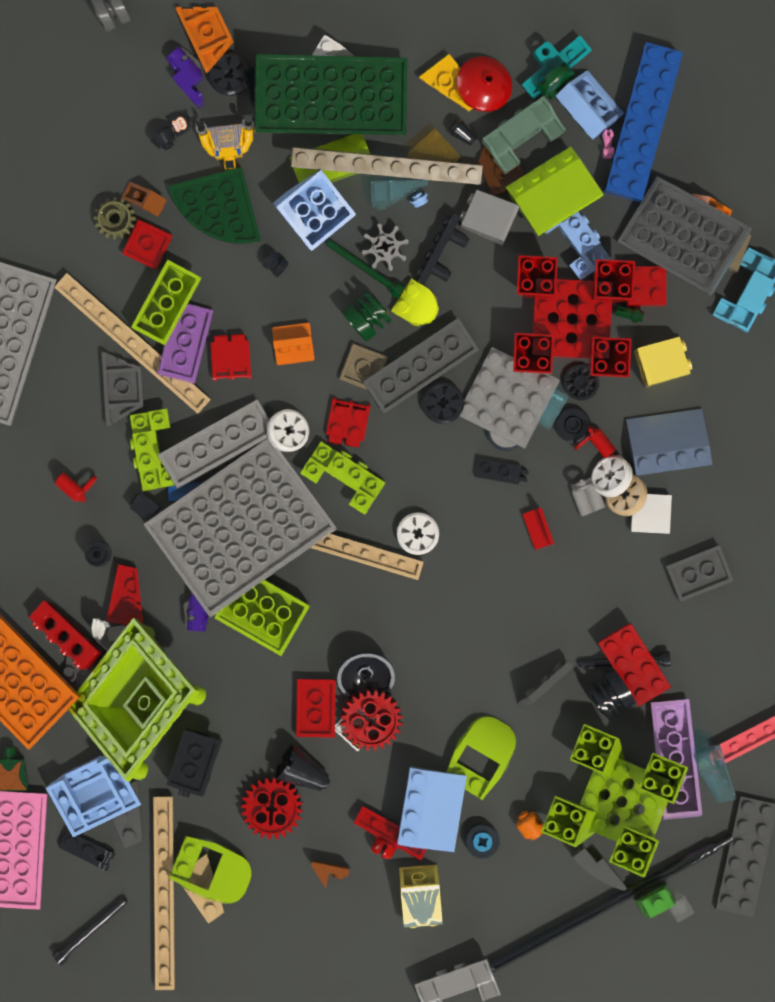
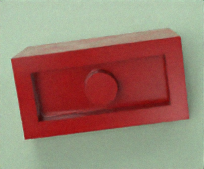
[522,508,554,550]

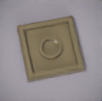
[339,344,388,390]

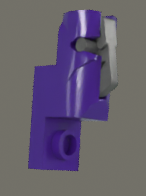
[167,47,204,109]
[184,594,209,632]

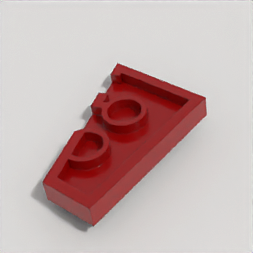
[106,564,143,625]

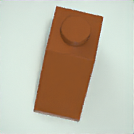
[121,182,167,217]

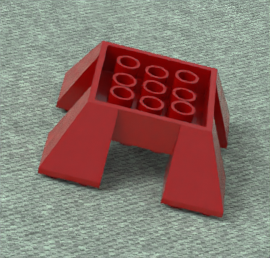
[513,255,635,378]

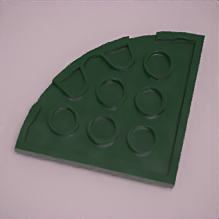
[168,167,261,244]

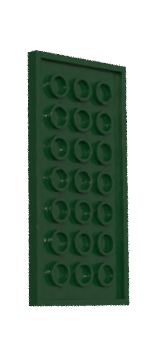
[254,54,407,135]

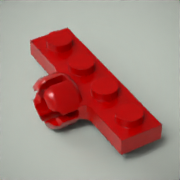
[353,806,427,860]

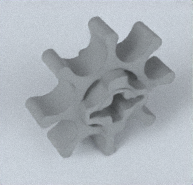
[362,224,409,271]

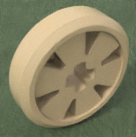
[605,474,647,516]

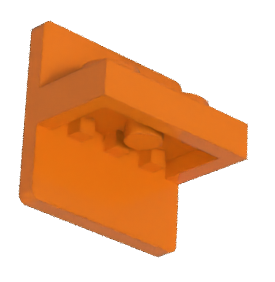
[272,323,315,365]

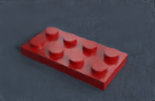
[598,622,671,707]

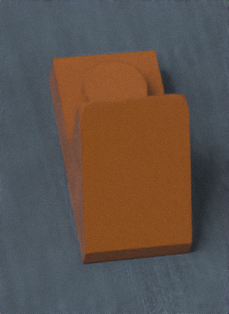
[311,860,350,888]

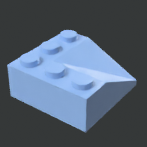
[272,169,356,251]

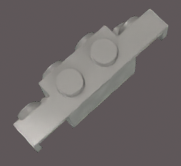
[414,958,501,1002]

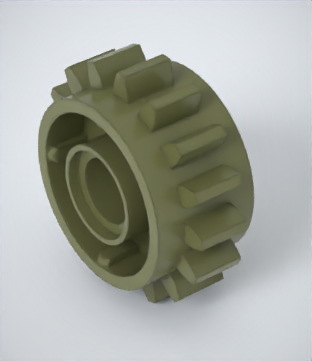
[94,197,136,240]

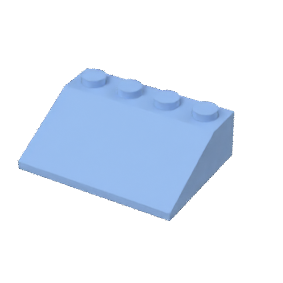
[397,766,467,852]

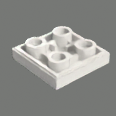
[631,494,672,534]

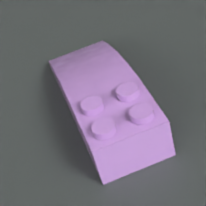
[651,699,702,820]

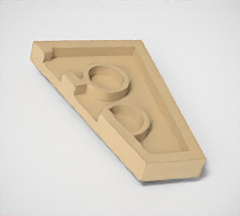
[184,854,225,924]

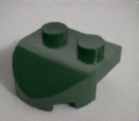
[536,61,575,100]

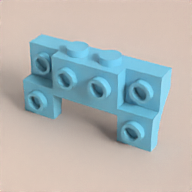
[712,248,775,333]

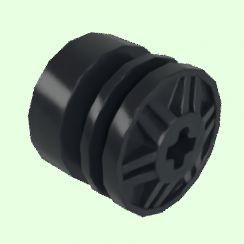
[587,669,636,720]

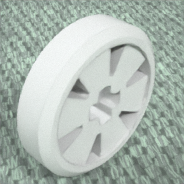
[267,409,309,452]
[591,455,633,497]
[397,513,439,555]

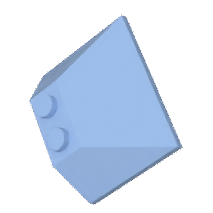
[46,756,142,837]

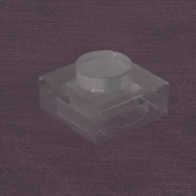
[670,896,694,923]

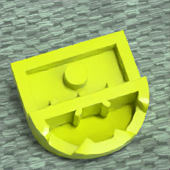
[391,279,439,326]

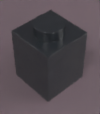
[130,493,161,521]

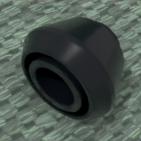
[150,126,175,151]

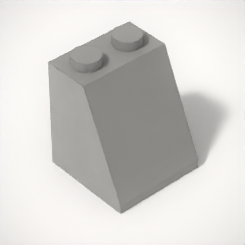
[459,190,520,245]

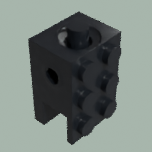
[166,728,223,798]

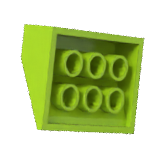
[506,146,604,236]
[214,580,311,656]

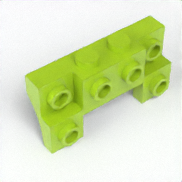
[130,409,175,491]
[300,442,385,515]

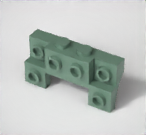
[482,96,566,174]

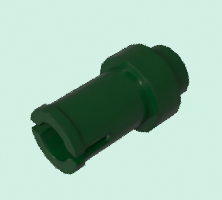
[615,304,645,323]

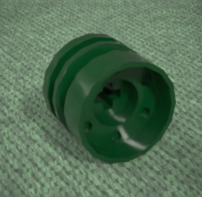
[341,291,392,342]

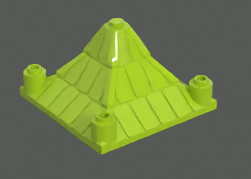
[69,618,206,782]

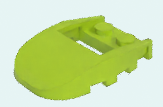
[446,716,517,800]
[168,836,251,904]

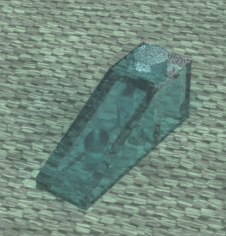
[371,180,429,210]
[694,745,736,803]

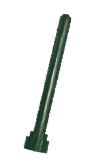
[326,240,406,299]

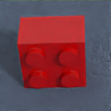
[626,267,666,307]

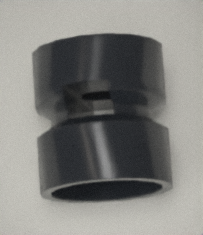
[85,542,112,567]

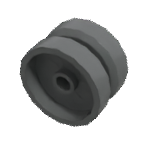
[91,0,131,33]

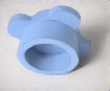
[409,191,428,208]

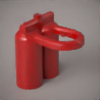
[574,426,616,458]
[55,472,97,503]

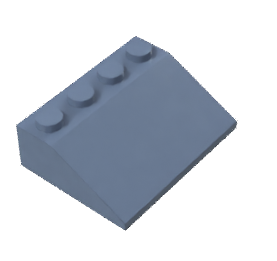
[626,409,712,476]

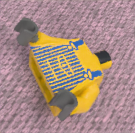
[195,116,254,170]

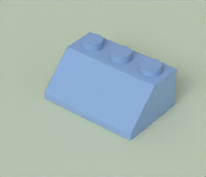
[556,70,625,140]

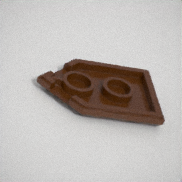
[477,146,525,197]

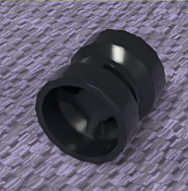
[262,251,289,278]

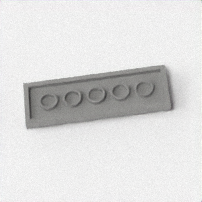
[158,399,269,489]

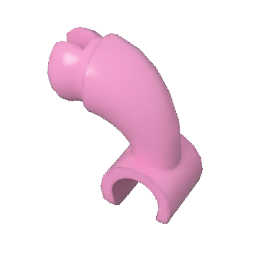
[602,129,614,159]

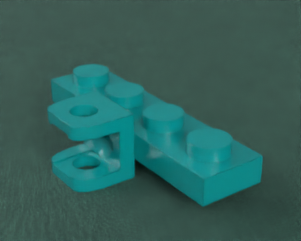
[521,36,592,100]

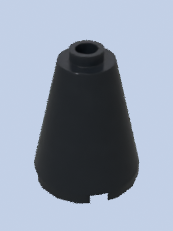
[274,745,330,791]

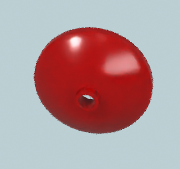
[456,56,512,112]

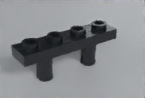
[415,213,470,285]

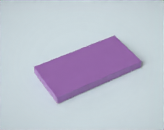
[157,304,213,384]

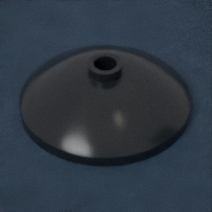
[337,652,395,700]

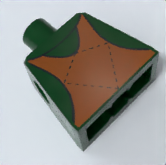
[0,747,30,791]

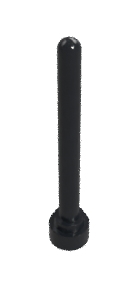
[578,651,671,668]
[52,898,128,966]

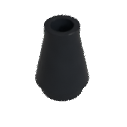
[448,119,477,146]

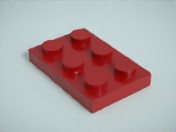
[296,679,336,738]

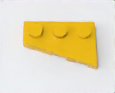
[419,54,473,112]

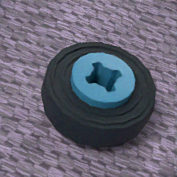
[465,824,500,859]

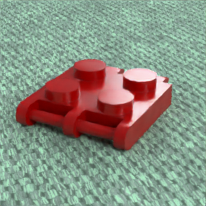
[211,334,251,381]
[326,397,371,448]

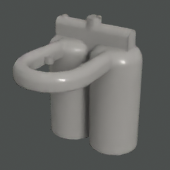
[571,478,606,517]

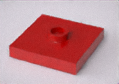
[122,219,173,270]

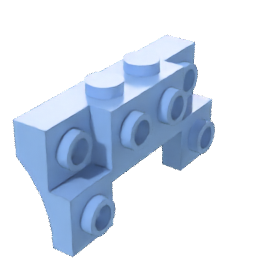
[545,212,611,280]

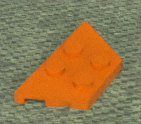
[175,7,233,73]

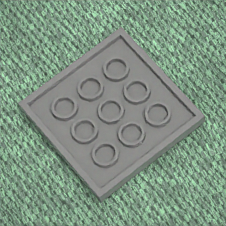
[459,347,560,449]

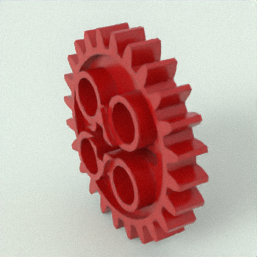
[340,689,403,751]
[241,777,303,840]

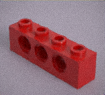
[29,600,103,670]

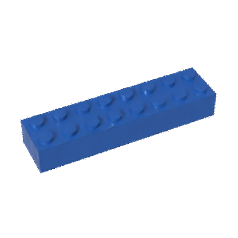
[604,42,683,203]

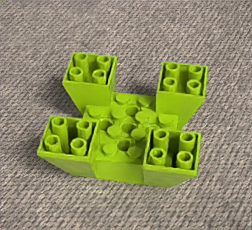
[541,724,689,877]

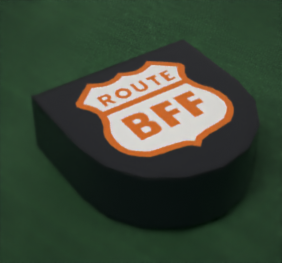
[168,114,191,138]

